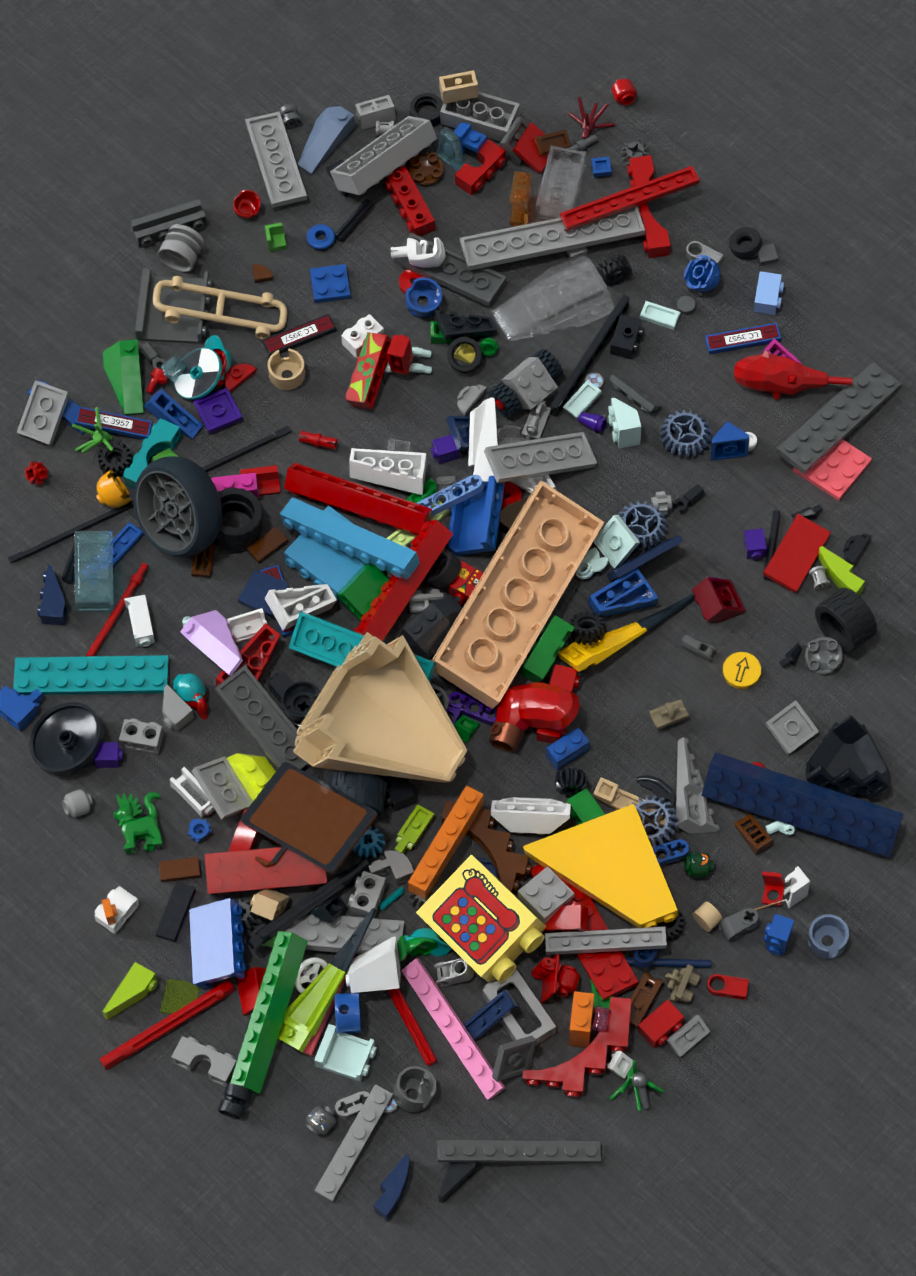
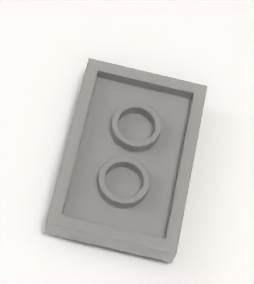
[17,380,70,445]
[192,756,253,820]

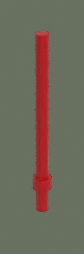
[86,562,149,657]

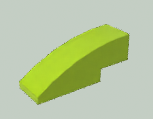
[818,546,865,595]

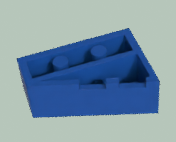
[587,568,658,617]

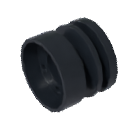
[281,681,320,730]

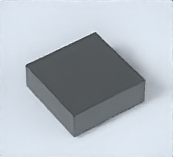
[757,243,778,265]

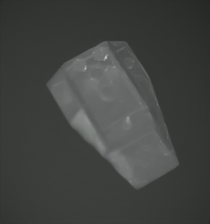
[492,255,614,341]

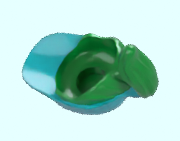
[397,928,452,961]

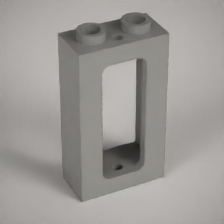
[482,969,556,1046]

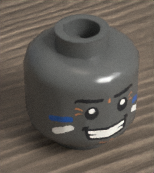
[306,1105,336,1136]

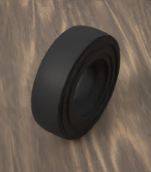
[729,227,762,258]

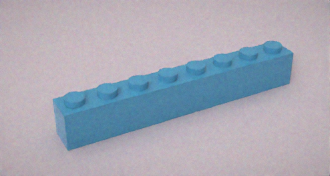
[280,497,420,580]

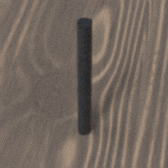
[763,510,781,580]

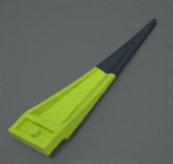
[278,908,376,1052]

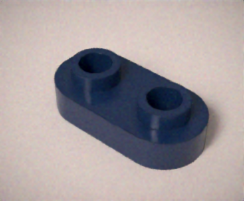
[633,949,660,968]

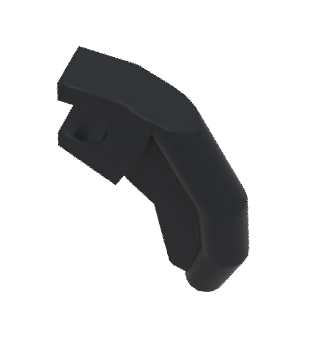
[637,775,675,808]

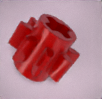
[25,461,48,485]

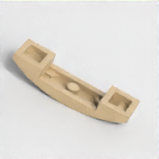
[593,777,666,827]

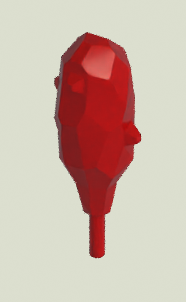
[734,351,853,400]

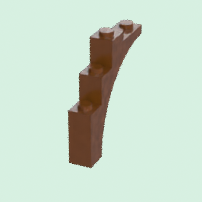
[442,800,532,893]

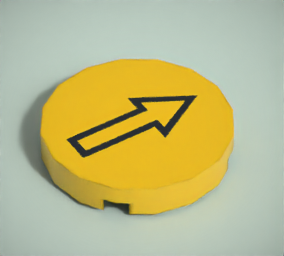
[723,652,761,689]

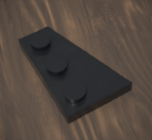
[433,310,497,340]

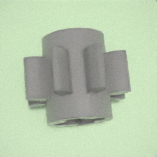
[651,491,672,515]

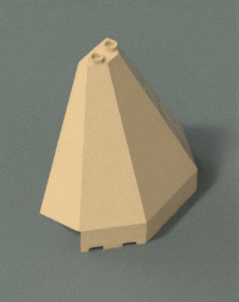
[293,632,467,783]

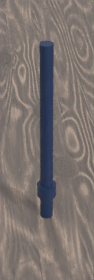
[625,958,711,968]

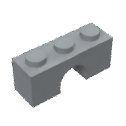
[171,1036,237,1087]

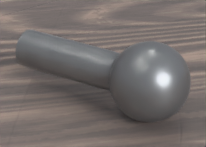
[632,1072,650,1109]

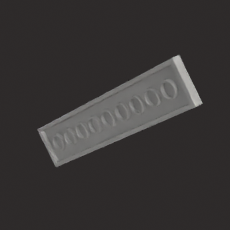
[460,206,645,271]

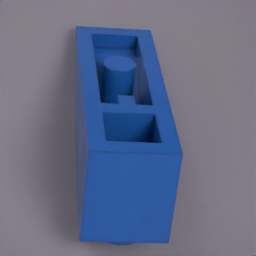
[144,389,203,439]

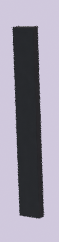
[550,294,630,417]

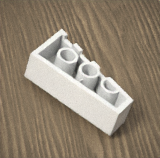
[349,448,426,495]

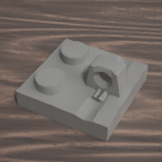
[764,700,819,755]

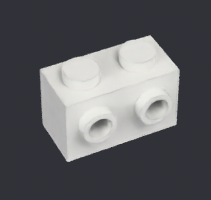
[341,314,384,359]

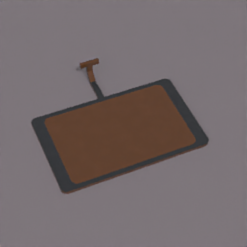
[241,762,377,873]

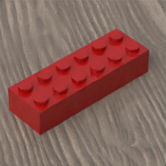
[205,847,327,894]

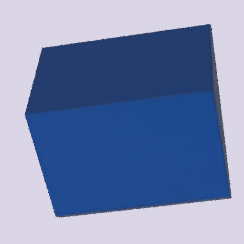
[710,421,750,461]

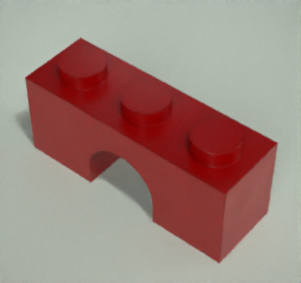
[455,140,506,196]

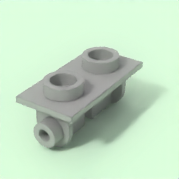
[522,400,550,439]

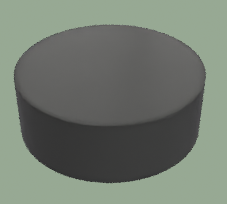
[677,296,695,315]

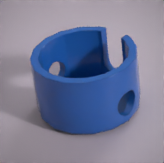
[405,277,442,318]
[335,993,361,1034]

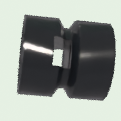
[217,1083,252,1120]

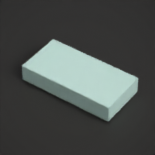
[640,301,680,330]
[563,380,602,420]

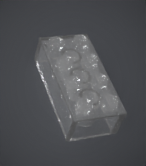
[536,146,586,219]

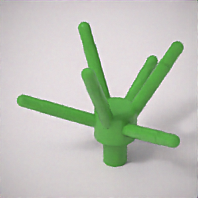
[72,407,114,453]

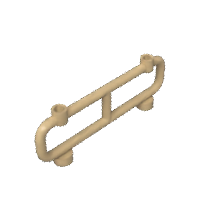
[153,276,288,340]

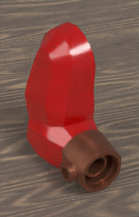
[489,682,580,752]

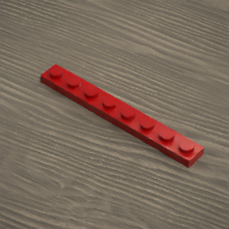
[560,166,700,231]

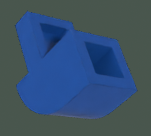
[448,123,487,155]

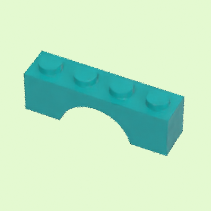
[123,418,181,489]

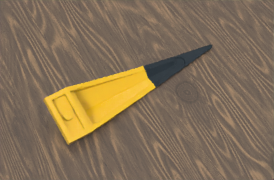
[558,593,695,672]

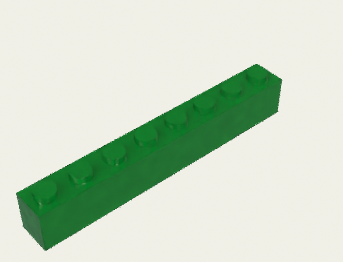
[230,931,308,1094]

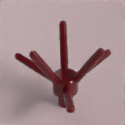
[568,96,615,139]

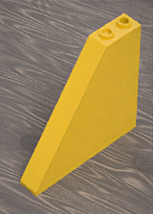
[523,804,679,928]

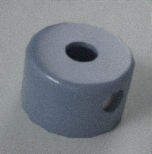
[808,914,849,959]

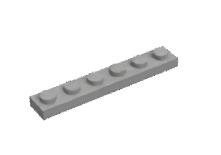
[545,927,667,955]
[314,1084,393,1202]

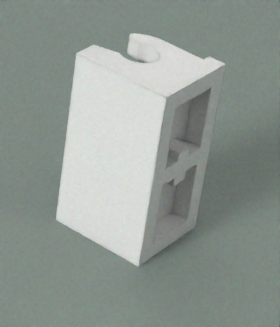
[227,608,267,644]
[784,866,810,908]

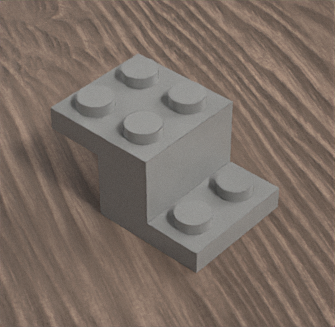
[518,866,575,933]

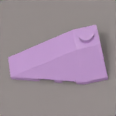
[180,610,243,676]

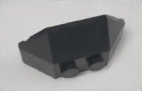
[398,596,462,659]

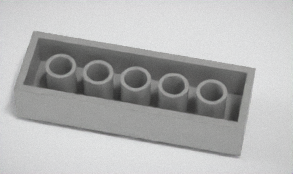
[330,116,437,195]

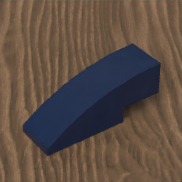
[373,1154,410,1221]

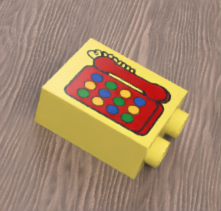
[416,854,547,983]

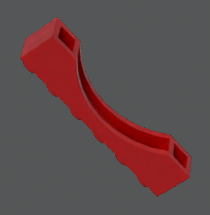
[627,155,671,259]

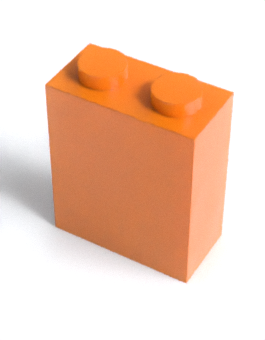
[569,991,594,1048]

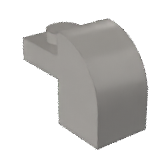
[369,850,414,886]

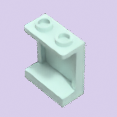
[314,1024,377,1082]

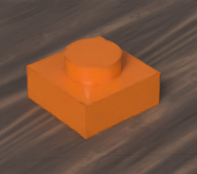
[101,898,118,925]

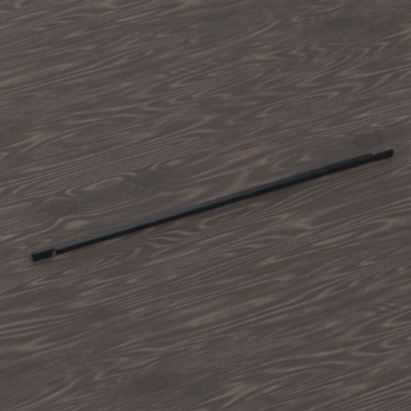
[8,426,291,563]

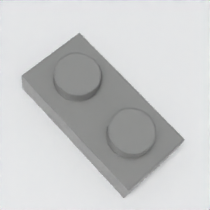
[667,1015,710,1057]

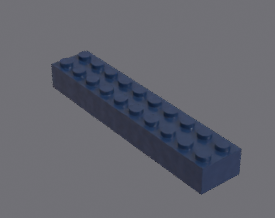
[701,752,904,858]

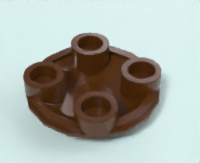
[409,152,444,185]

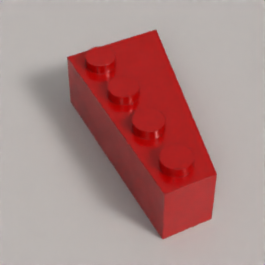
[216,623,280,687]

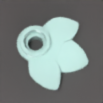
[575,547,608,579]

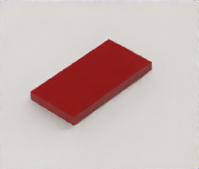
[762,514,831,593]

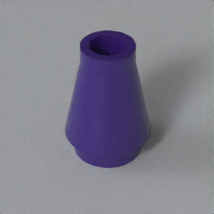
[578,412,607,433]

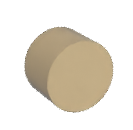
[692,902,722,932]

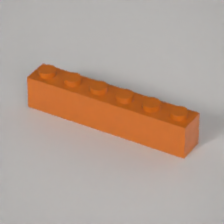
[408,785,484,900]

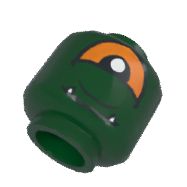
[684,852,714,878]

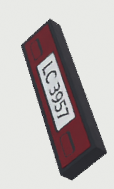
[262,314,337,358]

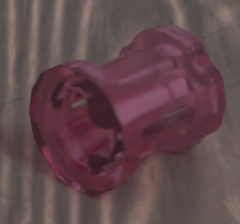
[591,1007,611,1032]

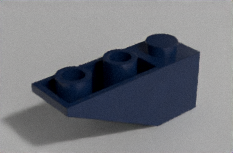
[37,565,67,626]

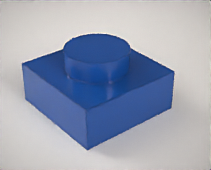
[591,157,611,177]

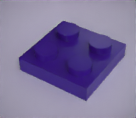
[193,388,243,434]

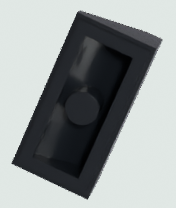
[311,893,348,924]

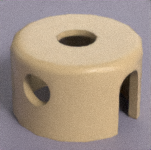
[268,349,305,390]

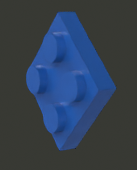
[310,264,351,303]

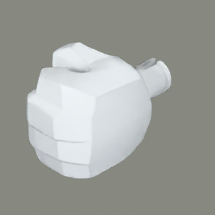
[391,238,446,268]

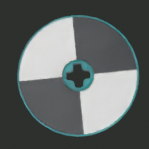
[174,348,222,400]

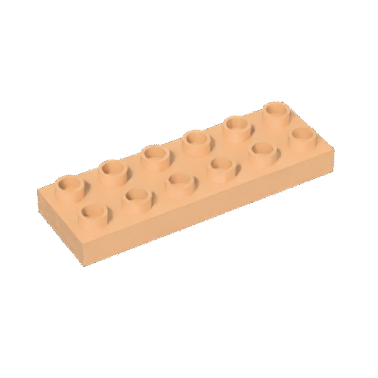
[431,481,604,709]

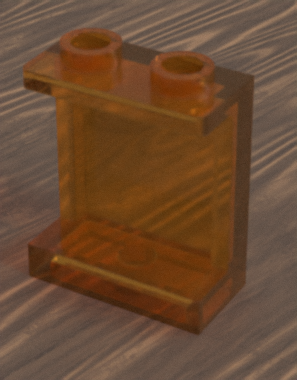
[510,171,533,226]

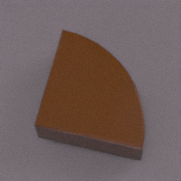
[252,264,273,283]

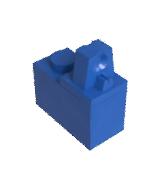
[0,685,44,732]

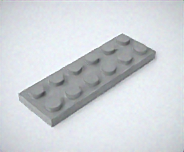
[245,111,307,208]
[484,432,597,483]
[283,913,404,957]

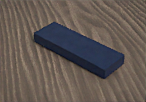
[463,989,518,1042]

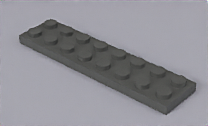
[776,362,902,475]

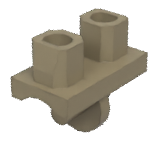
[649,699,689,730]
[664,964,700,1004]

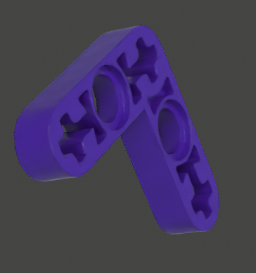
[447,692,497,726]

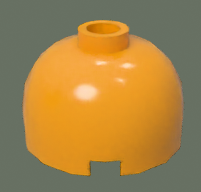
[96,470,132,508]

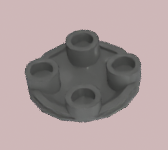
[805,637,843,675]

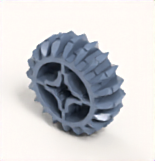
[660,409,711,458]
[619,500,667,550]
[632,795,678,847]

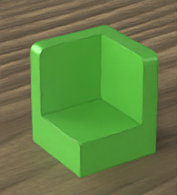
[265,223,287,252]

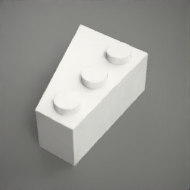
[265,584,337,631]

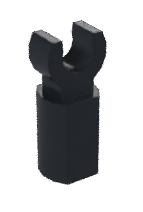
[673,484,705,514]

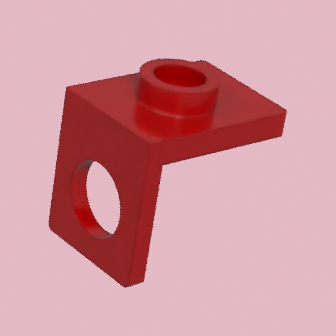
[762,872,786,906]

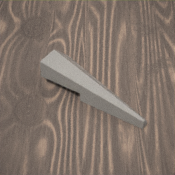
[676,737,719,834]

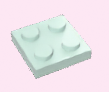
[593,515,640,569]

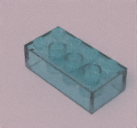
[74,531,113,610]

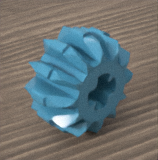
[353,826,385,860]

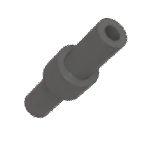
[564,134,598,156]

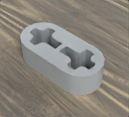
[335,1091,369,1119]

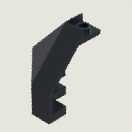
[806,715,890,797]

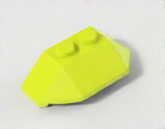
[226,753,276,801]

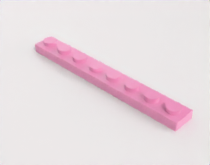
[401,958,505,1100]

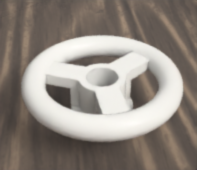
[295,957,328,993]

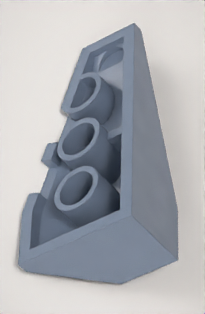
[297,106,355,175]

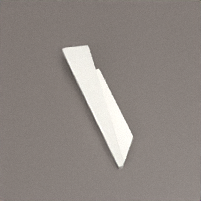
[468,397,498,483]

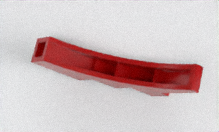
[522,997,632,1098]

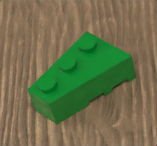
[518,615,575,683]

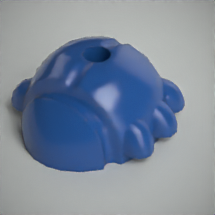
[188,819,212,842]

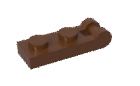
[630,972,664,1029]

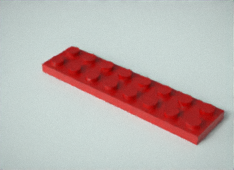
[530,864,638,1002]

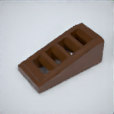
[734,814,773,855]

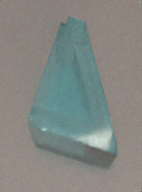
[161,356,187,382]

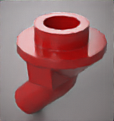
[146,368,168,393]

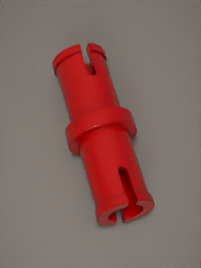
[299,430,338,450]

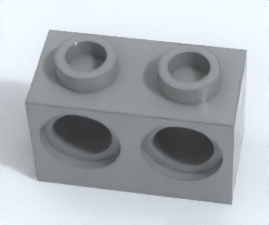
[119,719,164,754]
[348,871,387,918]

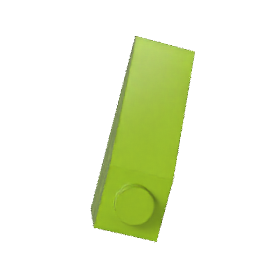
[102,962,158,1020]

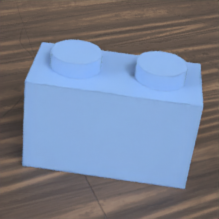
[754,271,784,315]

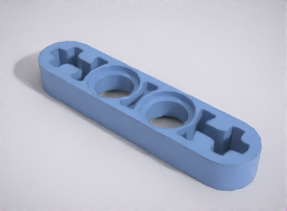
[417,475,485,517]

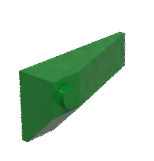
[103,339,144,416]

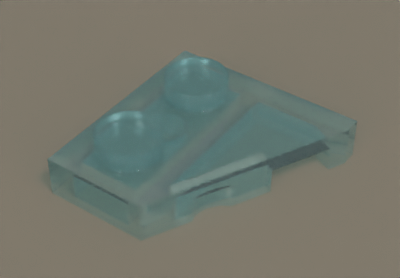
[437,127,465,171]

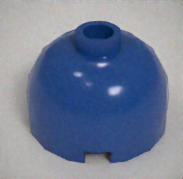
[684,255,721,293]

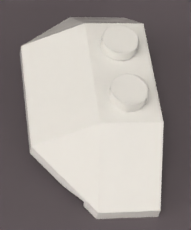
[491,797,571,835]

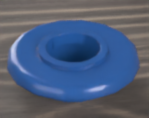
[306,224,335,249]

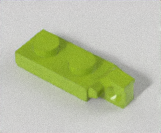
[394,805,435,854]

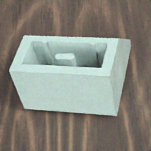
[608,398,641,449]

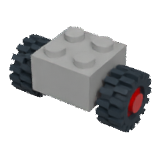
[488,348,563,419]

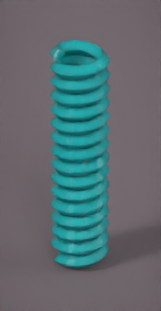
[379,887,404,911]

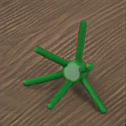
[609,1060,664,1112]

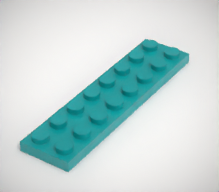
[288,612,436,683]
[13,655,169,695]

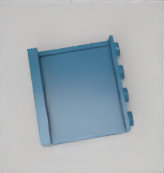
[284,505,366,603]

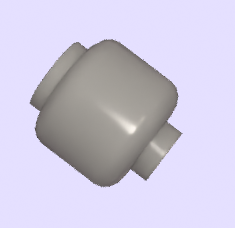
[62,789,93,818]

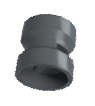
[280,104,301,129]

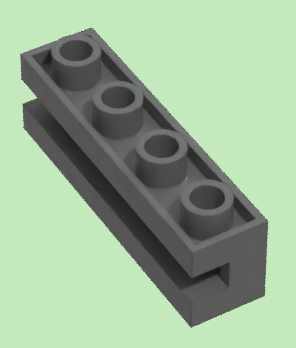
[130,199,207,248]

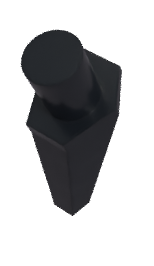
[791,504,823,519]
[779,643,802,668]

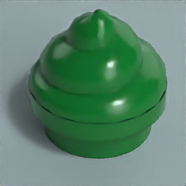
[480,338,498,356]

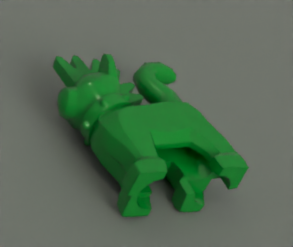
[113,792,162,855]

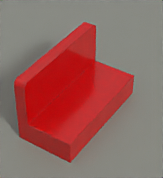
[240,465,281,496]

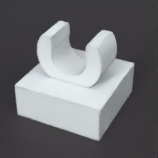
[606,1051,633,1079]

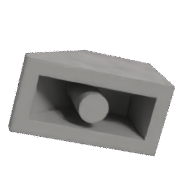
[162,685,194,732]

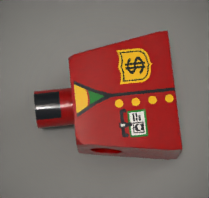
[449,560,484,606]

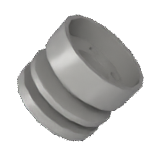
[157,224,205,272]

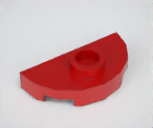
[225,364,257,393]

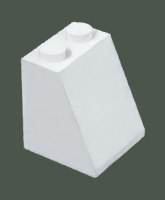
[346,937,401,993]

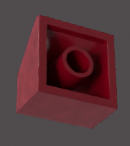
[692,577,746,623]

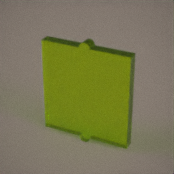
[160,979,199,1018]

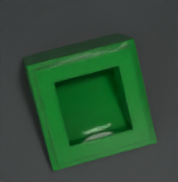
[454,715,480,743]

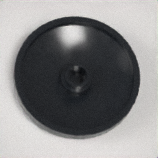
[29,702,103,775]

